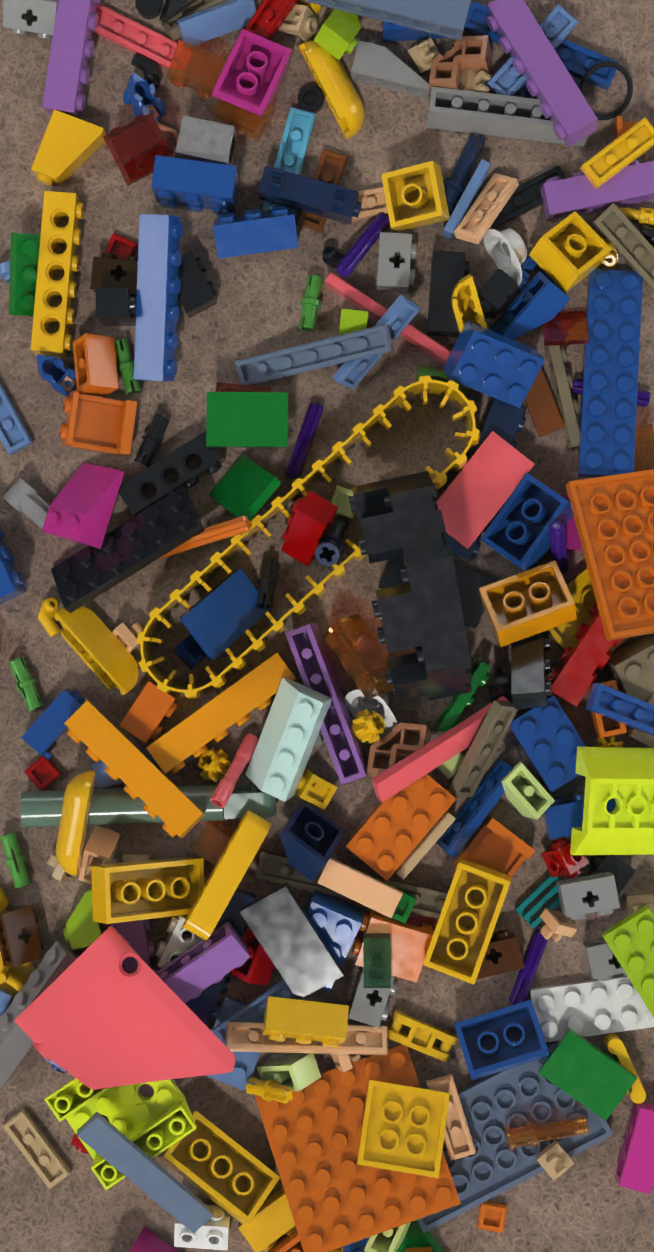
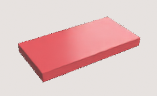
[436,431,535,549]

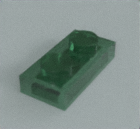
[363,933,391,988]

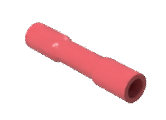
[210,734,259,808]

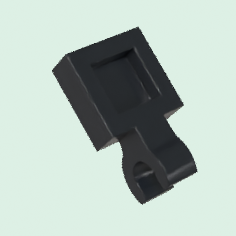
[488,665,513,703]

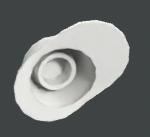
[483,228,527,286]
[345,680,397,738]

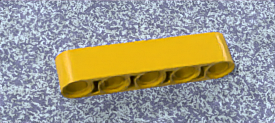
[182,810,272,941]

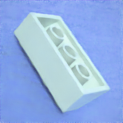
[245,677,332,802]

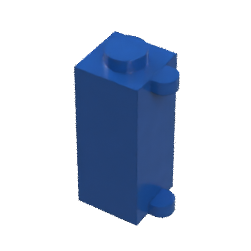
[21,689,86,760]

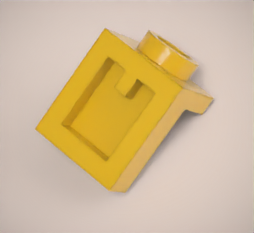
[295,768,338,810]

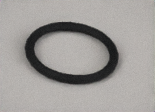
[579,61,633,120]

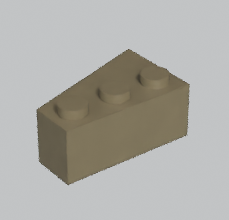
[605,633,654,701]

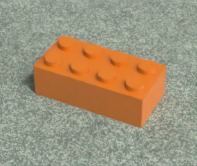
[346,773,456,881]

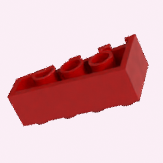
[547,600,623,707]

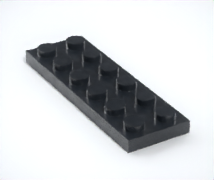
[51,486,204,613]

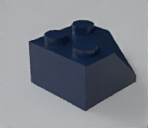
[279,800,346,881]

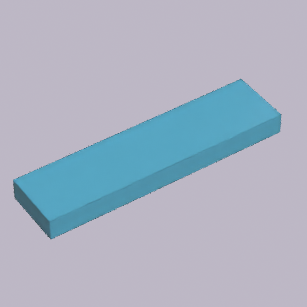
[262,107,316,212]

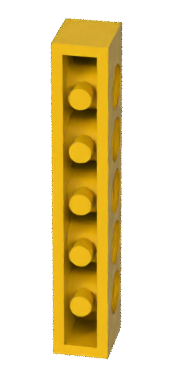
[31,191,84,357]

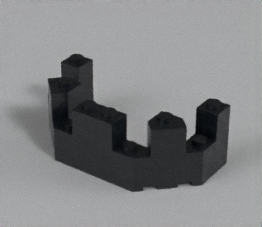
[348,471,472,701]

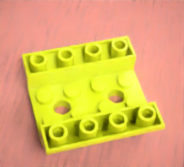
[570,746,654,855]
[44,1078,197,1190]

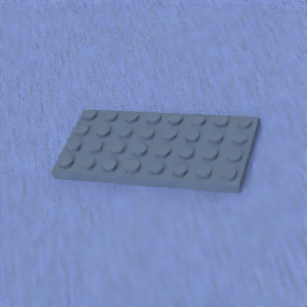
[417,1040,613,1233]

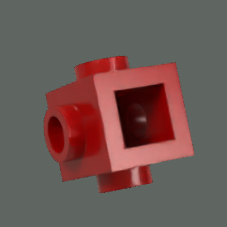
[540,837,589,879]

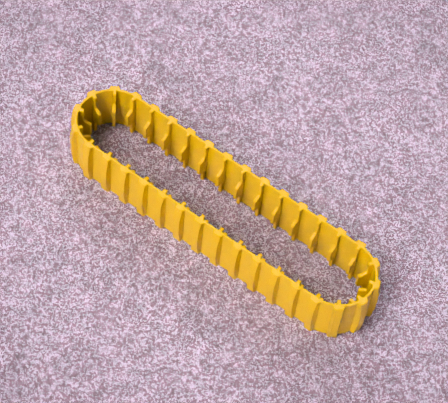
[136,375,480,699]

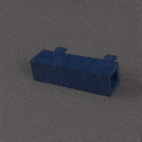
[258,166,362,225]

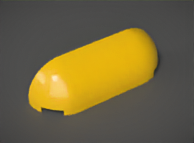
[298,40,365,140]
[451,274,487,333]
[55,606,139,695]
[55,770,96,877]

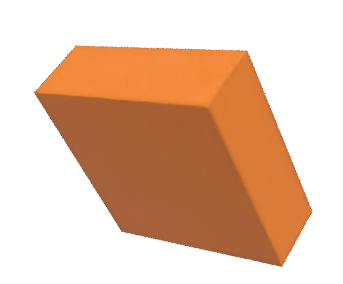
[476,1201,508,1233]

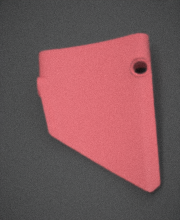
[14,925,236,1090]

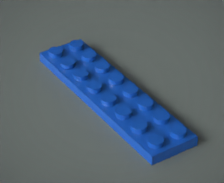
[578,269,643,478]

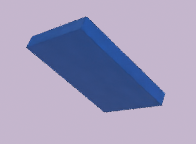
[179,568,271,660]

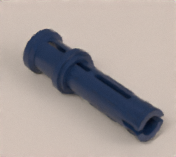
[443,134,485,215]
[315,517,348,566]

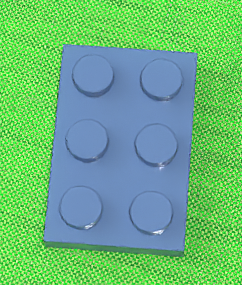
[206,995,261,1091]

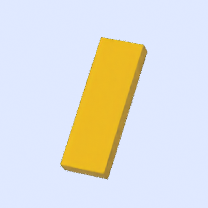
[580,117,654,189]

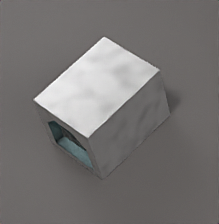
[175,115,237,165]

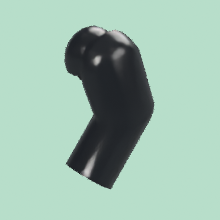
[131,53,161,89]
[322,246,362,269]

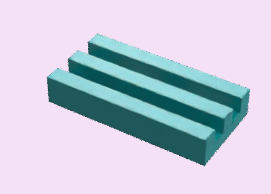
[515,875,561,929]

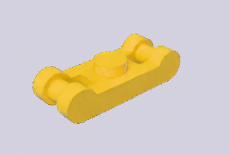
[387,1010,458,1062]
[603,1033,646,1104]

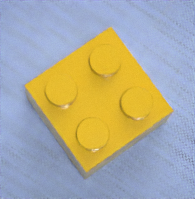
[381,161,450,232]
[529,211,612,293]

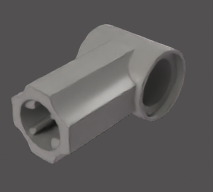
[3,477,50,529]

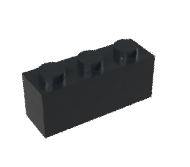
[426,250,469,337]
[511,632,552,709]

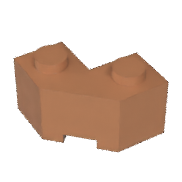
[429,35,493,90]
[367,723,432,778]

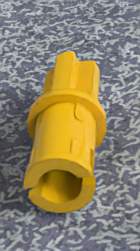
[246,1077,293,1104]

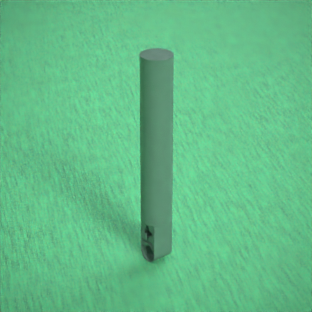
[20,784,276,828]

